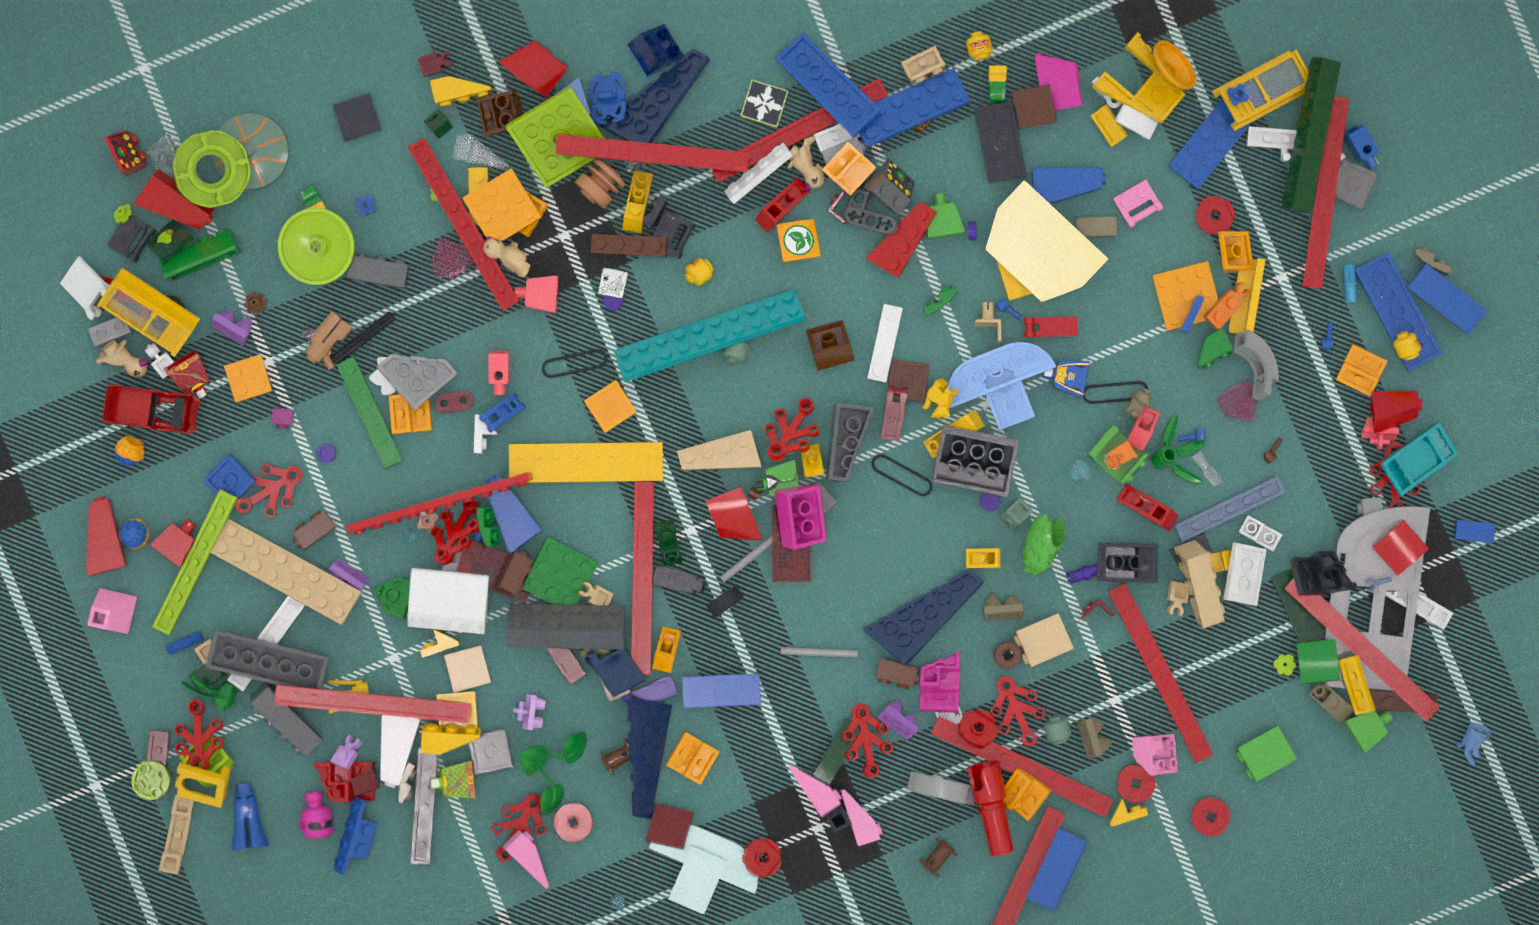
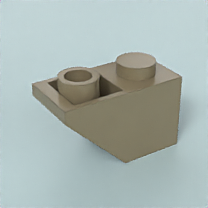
[1308,682,1354,723]

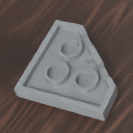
[376,354,458,411]

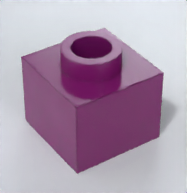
[272,408,294,429]

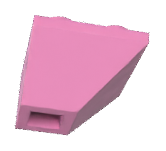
[88,588,137,634]
[1132,734,1178,775]

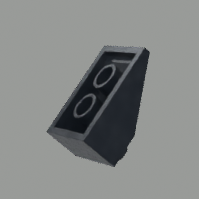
[1097,542,1158,583]

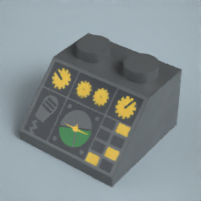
[864,158,915,215]

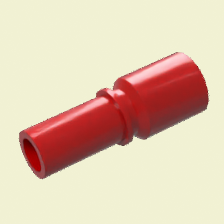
[968,761,1014,856]

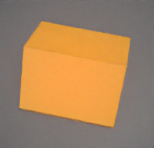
[1218,231,1253,274]

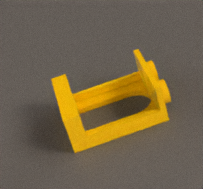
[175,756,231,808]

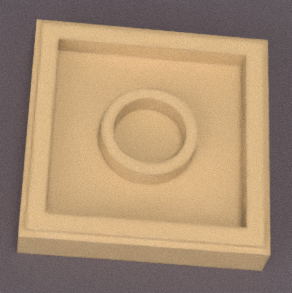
[444,645,491,692]

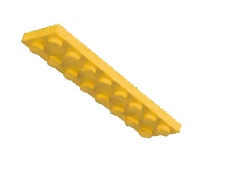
[509,442,663,483]

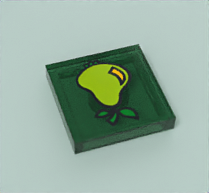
[145,219,194,264]

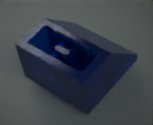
[627,24,684,77]

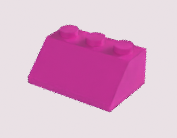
[775,485,827,550]

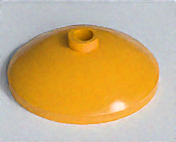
[1153,40,1197,90]

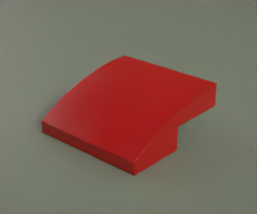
[1373,519,1429,575]

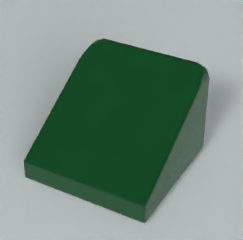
[424,109,453,139]

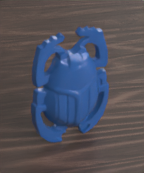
[589,72,626,124]

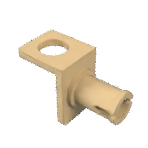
[974,302,1001,345]

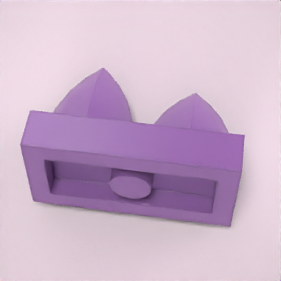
[211,310,252,346]
[329,558,370,591]
[877,700,919,740]

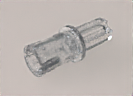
[1191,451,1223,487]

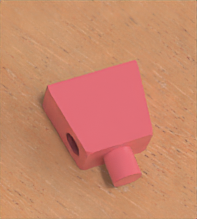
[515,276,559,314]
[488,350,510,395]

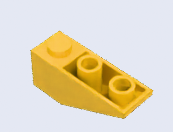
[430,76,492,107]
[622,171,653,233]
[923,410,985,458]
[421,723,481,754]

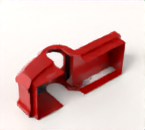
[102,385,201,434]

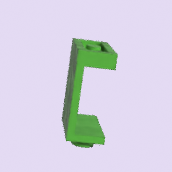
[1087,425,1148,485]
[1235,725,1297,782]

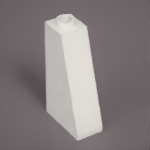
[381,715,422,788]

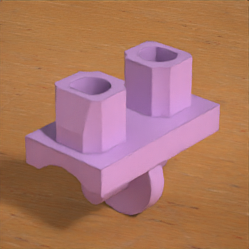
[513,694,546,730]

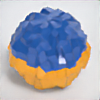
[114,435,145,466]
[118,519,150,550]

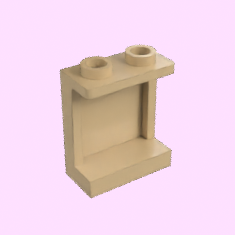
[1014,613,1074,667]

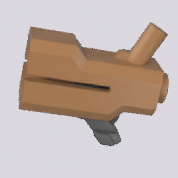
[300,311,353,370]

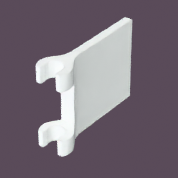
[60,256,117,320]

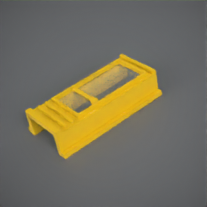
[1212,50,1309,131]
[97,268,200,357]

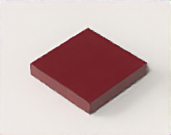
[646,804,694,850]

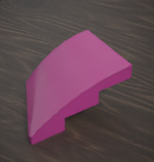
[1035,53,1084,111]
[920,652,960,713]

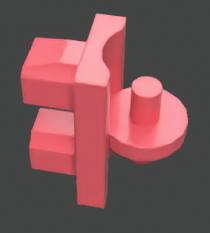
[1361,418,1399,450]

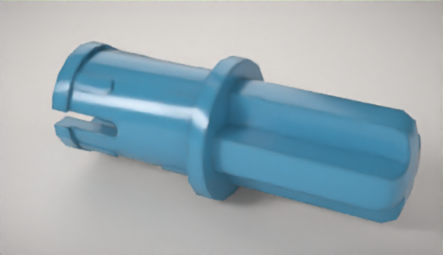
[1343,264,1358,302]

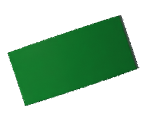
[923,286,958,317]
[477,505,501,547]

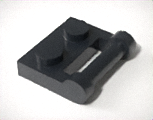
[643,194,668,230]
[653,210,696,259]
[107,215,157,263]

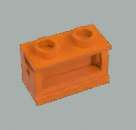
[1104,441,1138,471]

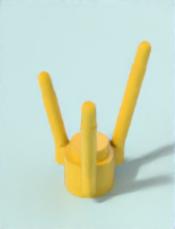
[328,680,369,714]

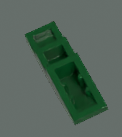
[812,719,860,786]

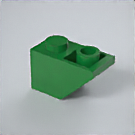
[1196,329,1233,369]

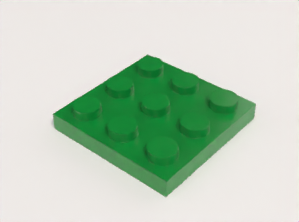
[523,537,598,605]

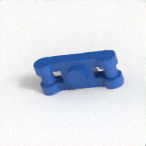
[479,392,527,433]

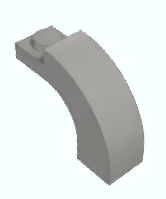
[1233,330,1279,400]
[907,771,975,805]

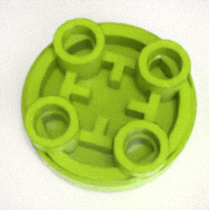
[131,761,171,800]

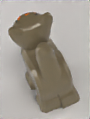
[1123,389,1152,419]

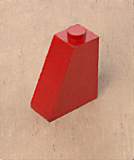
[1370,391,1422,433]

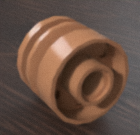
[574,158,625,209]

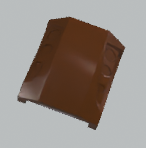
[475,90,524,137]

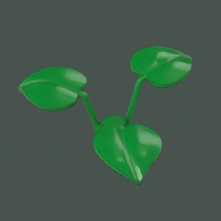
[518,731,587,815]

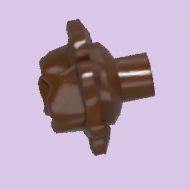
[244,292,267,315]

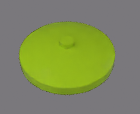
[278,208,355,285]

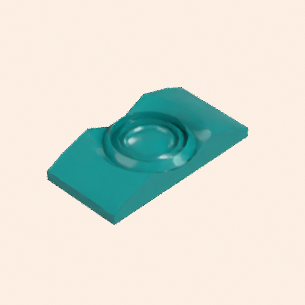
[1380,423,1459,496]

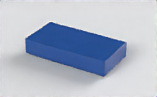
[1180,295,1204,334]
[1454,520,1495,543]

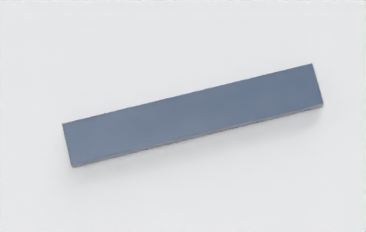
[1173,476,1286,542]

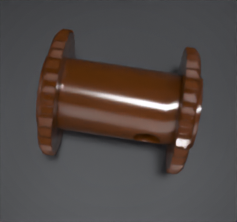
[993,642,1021,669]
[600,739,630,776]
[919,838,957,877]

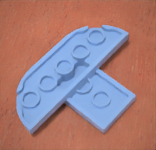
[947,342,1057,430]

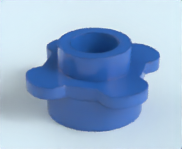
[1227,84,1249,106]
[355,195,376,216]

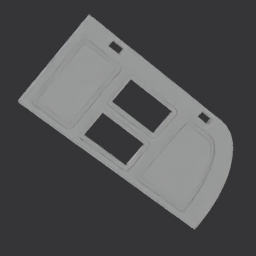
[1324,506,1430,690]

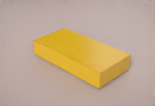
[1091,104,1128,147]

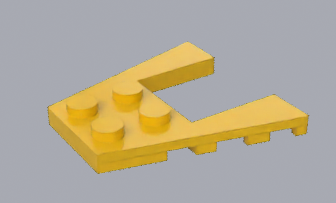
[1092,32,1185,123]

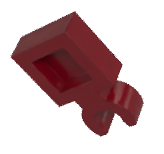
[418,51,454,77]

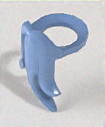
[1457,723,1491,766]

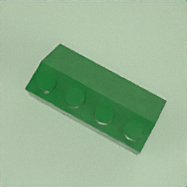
[159,228,241,282]

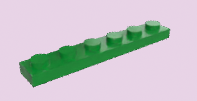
[337,357,403,469]

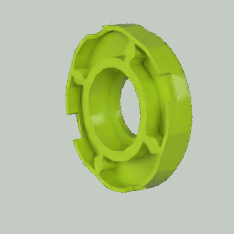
[172,130,251,208]

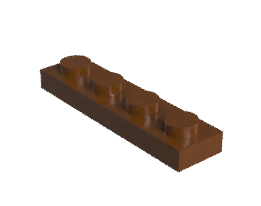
[590,234,668,257]
[1369,689,1438,715]

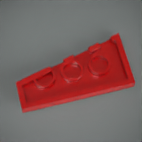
[866,202,937,278]

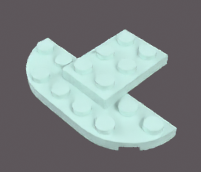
[649,825,758,914]

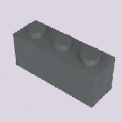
[347,253,410,289]

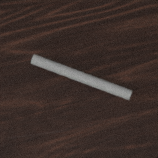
[720,530,781,583]
[781,647,858,658]

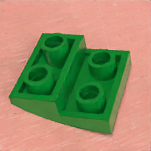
[1297,639,1340,684]

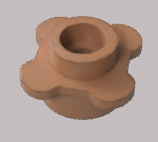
[417,511,438,532]

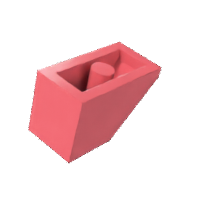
[1126,406,1160,451]

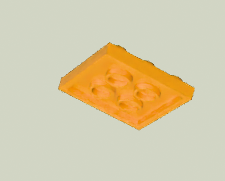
[463,168,542,242]
[1152,261,1218,331]

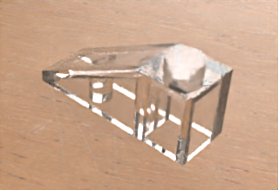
[452,133,510,171]

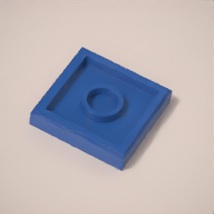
[203,453,257,499]

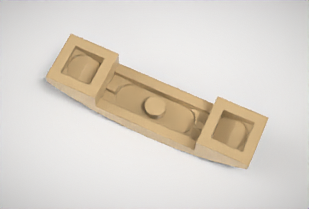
[159,795,194,875]

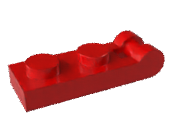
[1023,317,1078,338]

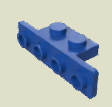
[334,796,377,875]

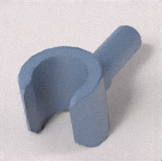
[1365,577,1392,591]

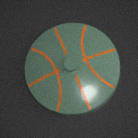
[212,113,289,190]

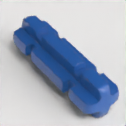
[165,631,203,654]

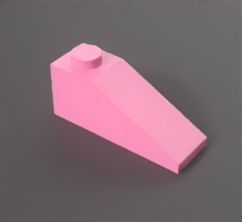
[789,766,842,817]
[841,789,882,846]
[503,830,549,889]

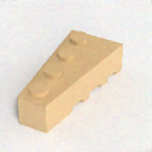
[677,430,762,471]
[1174,540,1225,628]

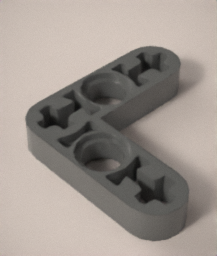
[845,174,899,235]

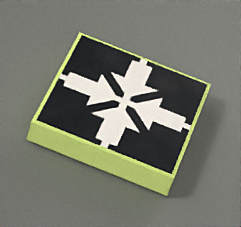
[741,80,788,128]

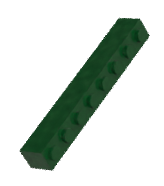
[1281,57,1341,213]

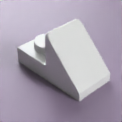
[474,415,498,454]

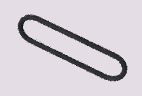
[542,349,607,378]
[1083,381,1149,404]
[872,454,933,496]

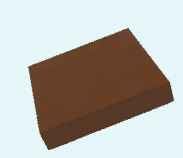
[1012,84,1057,129]
[887,359,930,402]

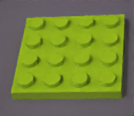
[505,86,605,188]

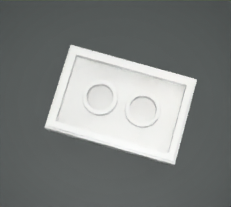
[1223,543,1267,606]

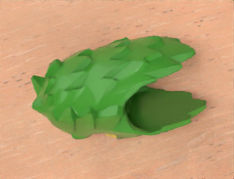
[1022,514,1066,576]

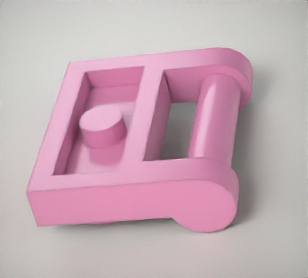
[1113,180,1163,228]

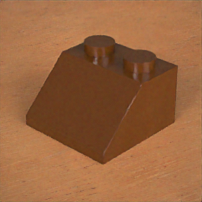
[806,320,854,371]

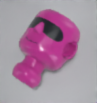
[299,791,334,839]

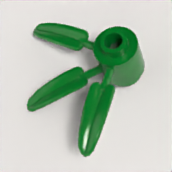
[1151,415,1205,484]
[181,675,237,711]

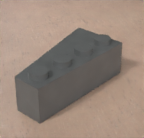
[825,403,875,483]
[250,682,322,756]

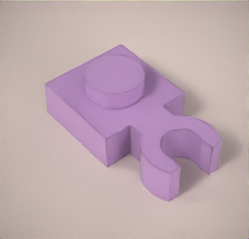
[331,735,362,770]

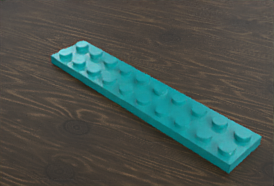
[614,288,806,382]

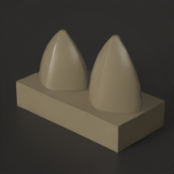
[984,592,1023,621]
[1077,718,1112,759]

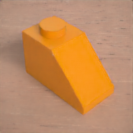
[652,627,681,673]

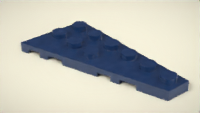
[599,49,710,143]
[863,569,983,666]
[627,697,672,819]

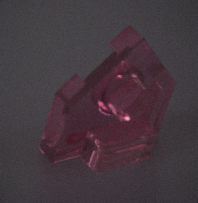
[431,237,474,280]
[1216,379,1258,422]

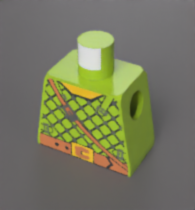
[430,761,476,798]

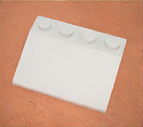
[408,568,489,634]

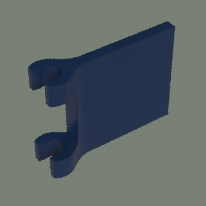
[585,646,646,697]

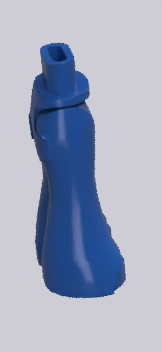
[232,783,269,851]

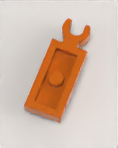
[1204,282,1250,330]

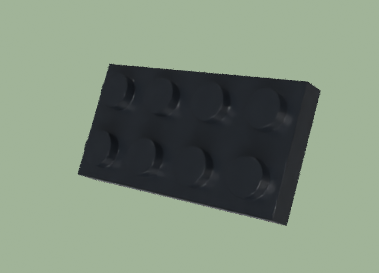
[974,101,1027,184]

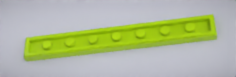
[152,489,238,635]

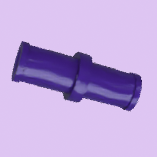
[1066,563,1098,585]

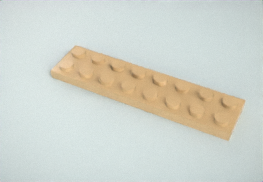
[210,519,362,626]

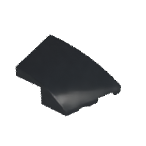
[1290,551,1357,596]

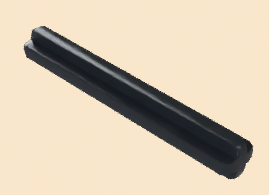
[331,311,395,364]

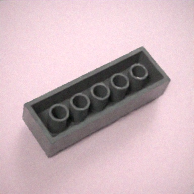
[507,603,625,649]
[205,628,329,689]

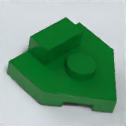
[374,576,410,619]

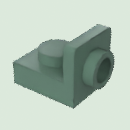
[999,497,1034,531]

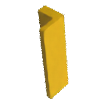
[1228,258,1265,334]

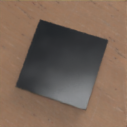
[333,93,381,142]

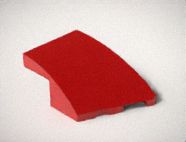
[499,40,568,98]
[706,487,762,541]
[314,762,375,802]

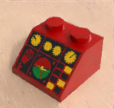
[104,130,148,177]

